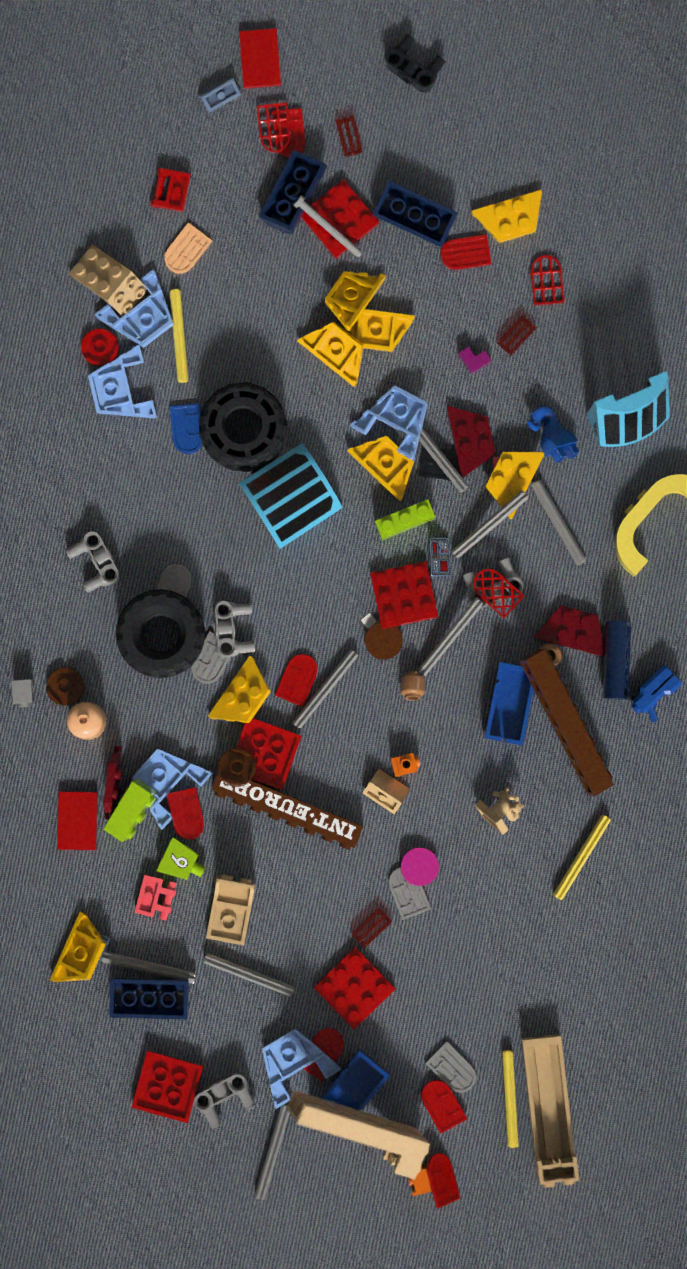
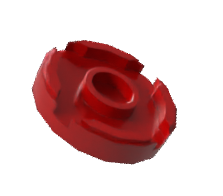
[81,328,119,367]

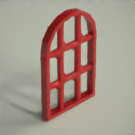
[257,102,291,153]
[530,255,564,306]

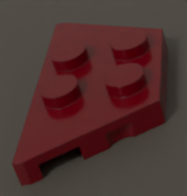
[446,406,495,478]
[534,606,605,657]
[103,746,123,820]

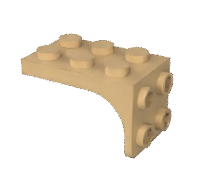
[69,244,147,317]
[206,874,256,945]

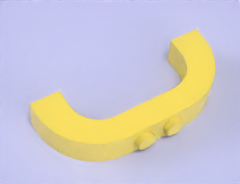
[615,474,687,577]

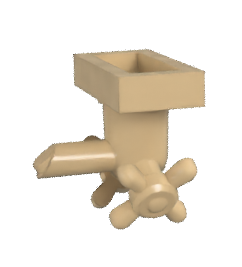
[474,787,524,835]

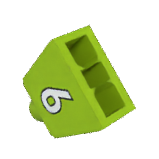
[157,837,206,880]

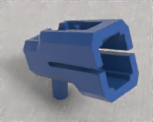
[631,665,682,722]

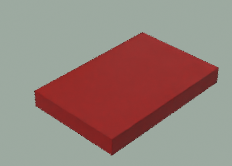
[239,28,281,89]
[57,792,98,850]

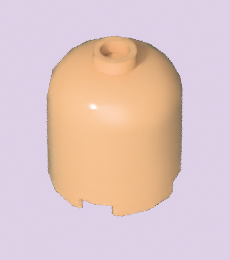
[67,702,107,740]

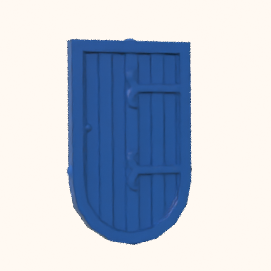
[170,403,202,454]

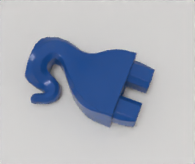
[527,406,579,463]

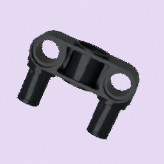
[385,34,446,93]

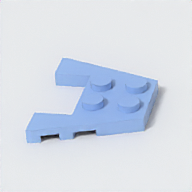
[95,270,174,348]
[88,345,157,418]
[350,386,428,460]
[132,749,213,830]
[262,1028,341,1108]

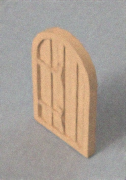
[165,222,213,274]

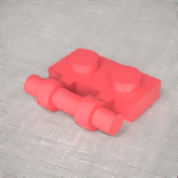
[135,875,176,920]

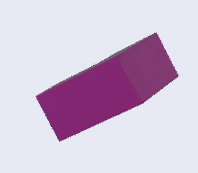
[458,347,491,375]

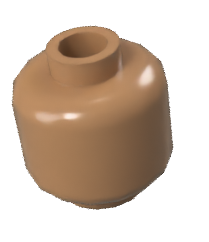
[539,643,562,667]
[400,671,425,701]

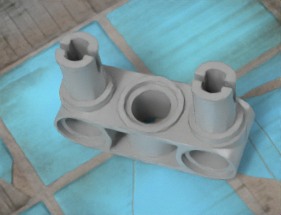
[65,531,120,593]
[463,558,523,609]
[213,601,255,658]
[194,1072,256,1129]

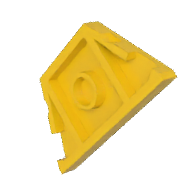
[471,190,542,243]
[325,271,385,331]
[349,309,415,352]
[297,321,364,387]
[347,436,414,502]
[485,452,544,520]
[208,656,271,723]
[50,912,106,982]

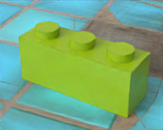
[375,499,435,541]
[103,779,157,842]

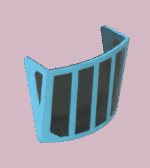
[587,371,670,447]
[238,443,343,549]

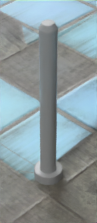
[293,195,362,257]

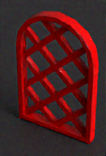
[473,569,524,619]

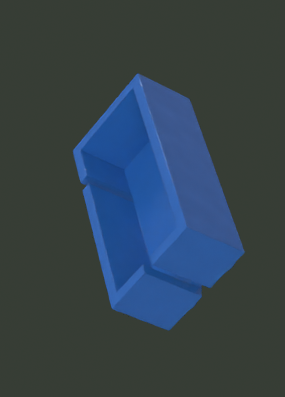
[484,662,534,746]
[320,1048,390,1111]

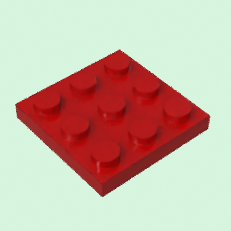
[301,179,379,259]
[370,561,438,629]
[236,718,302,790]
[314,947,395,1030]
[131,1050,204,1123]

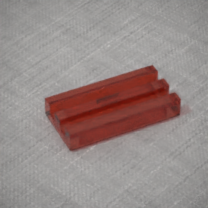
[335,115,363,157]
[497,315,537,356]
[351,908,392,949]

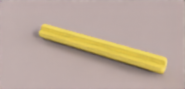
[170,289,189,383]
[553,815,611,900]
[502,1050,518,1148]

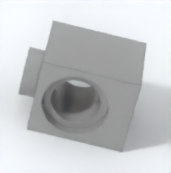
[12,679,35,708]

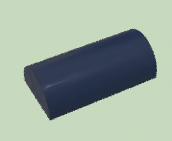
[258,150,327,235]
[373,181,458,248]
[603,621,631,700]
[109,978,189,1020]

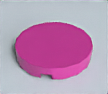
[400,848,439,886]

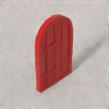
[272,108,306,158]
[441,234,492,270]
[275,654,318,707]
[166,787,204,840]
[303,1028,344,1082]
[421,1080,468,1134]
[426,1153,461,1208]

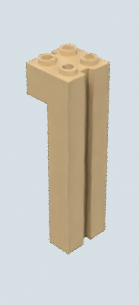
[521,1034,579,1187]
[286,1090,430,1179]

